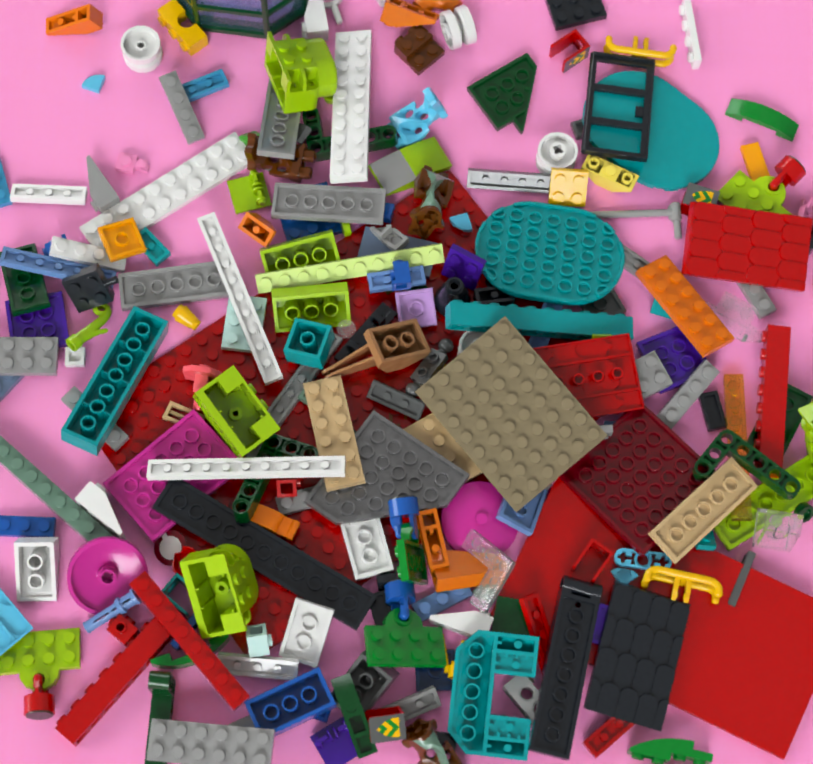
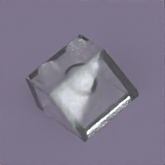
[752,508,804,553]

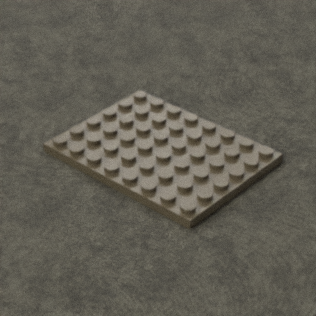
[415,316,607,513]

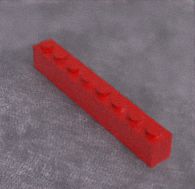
[753,324,791,478]
[129,571,250,711]
[55,617,172,747]

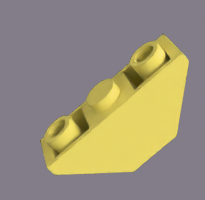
[581,155,639,192]

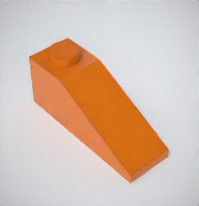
[380,0,439,27]
[46,4,103,36]
[416,508,450,570]

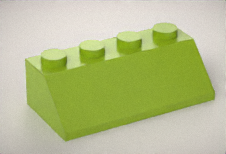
[259,229,340,272]
[271,282,351,333]

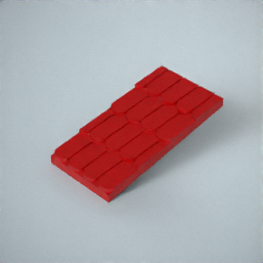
[681,201,813,292]
[533,333,645,418]

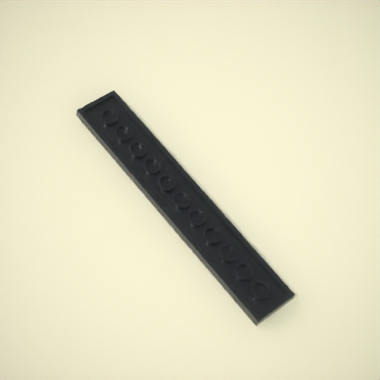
[152,480,377,631]

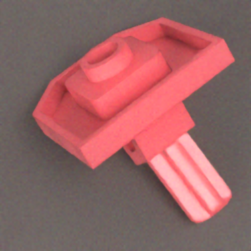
[182,364,222,411]

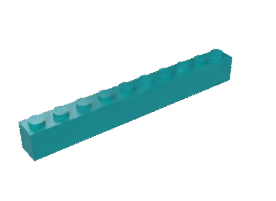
[445,300,634,340]

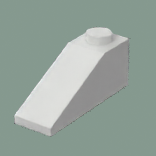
[429,610,494,638]

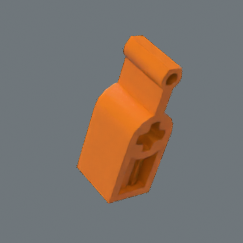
[250,503,300,541]

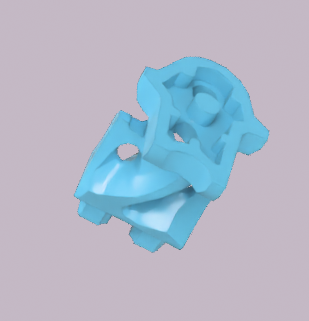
[387,87,448,150]

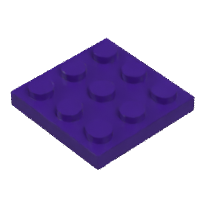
[5,291,69,348]
[636,326,706,395]

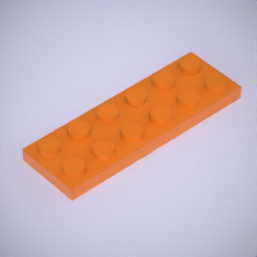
[635,255,735,358]

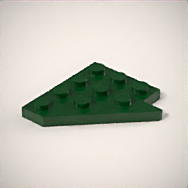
[467,53,537,134]

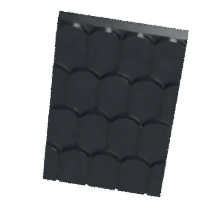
[584,580,690,731]

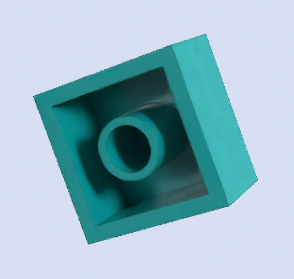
[283,318,335,370]

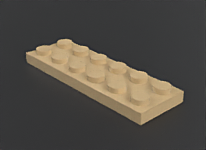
[303,375,366,492]
[648,457,758,564]

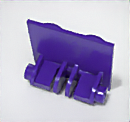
[310,717,357,764]

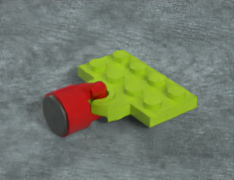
[718,155,806,215]
[0,628,81,720]

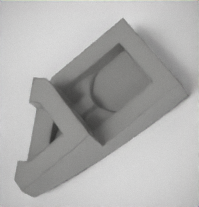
[370,224,409,251]

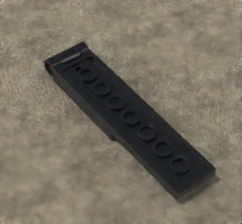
[528,575,603,761]

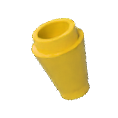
[172,304,201,331]

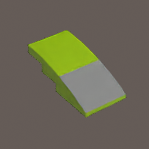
[368,137,452,196]

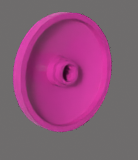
[440,481,518,554]
[67,536,148,616]

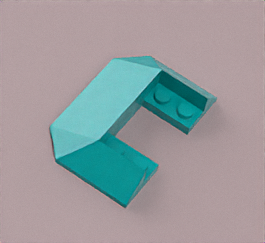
[447,630,539,761]

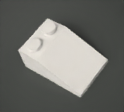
[301,0,329,41]
[75,481,126,540]
[14,537,60,601]

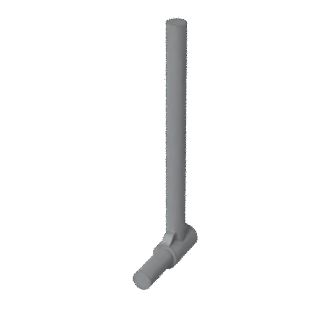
[589,202,682,239]

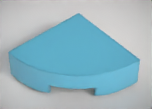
[81,75,106,94]
[449,213,473,232]
[611,568,639,584]

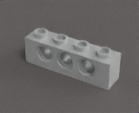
[502,676,575,735]

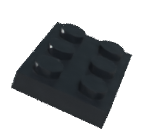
[545,0,607,31]

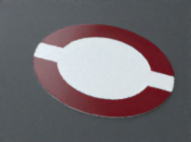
[154,530,187,566]

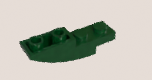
[330,673,378,759]

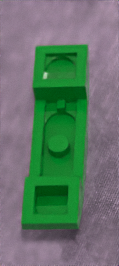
[725,98,799,142]
[150,634,230,669]

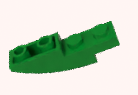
[627,738,713,764]

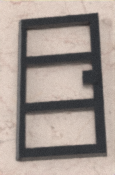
[581,51,655,163]

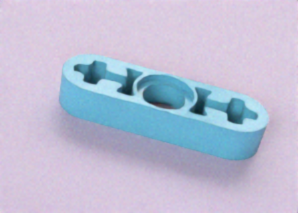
[613,548,672,570]

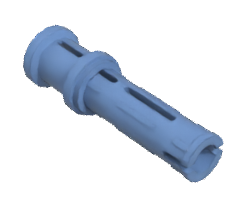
[83,589,142,633]

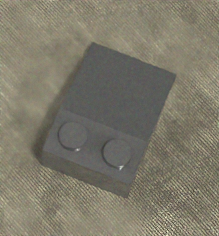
[331,650,400,711]

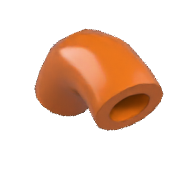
[412,0,463,13]

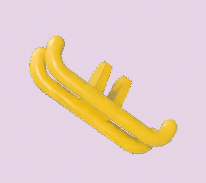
[603,35,677,67]
[641,566,723,604]

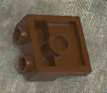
[394,25,445,76]

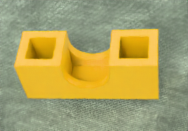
[157,0,208,56]

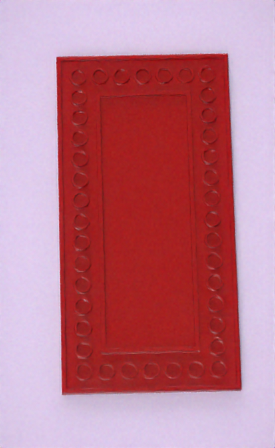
[491,478,813,760]

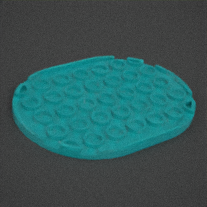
[582,71,719,191]
[475,201,625,306]

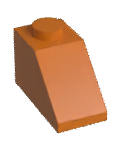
[238,212,276,248]

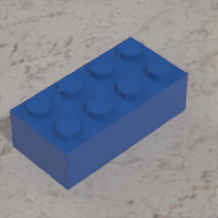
[244,667,337,736]

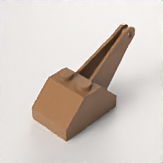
[322,318,431,379]

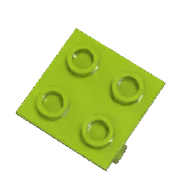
[227,169,272,214]

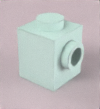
[246,623,273,658]

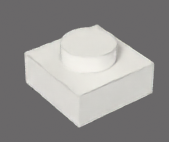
[65,347,86,368]

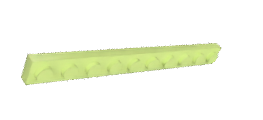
[255,243,445,294]

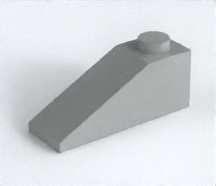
[86,155,121,213]

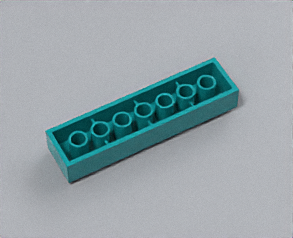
[61,306,169,456]

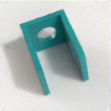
[161,573,190,619]

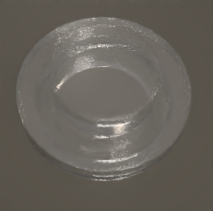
[337,319,356,339]

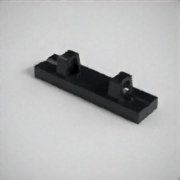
[334,302,397,365]

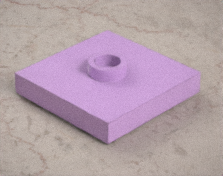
[395,287,438,328]

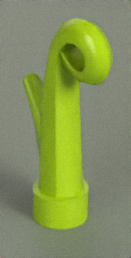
[65,304,112,351]

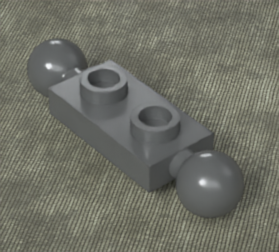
[405,338,454,397]

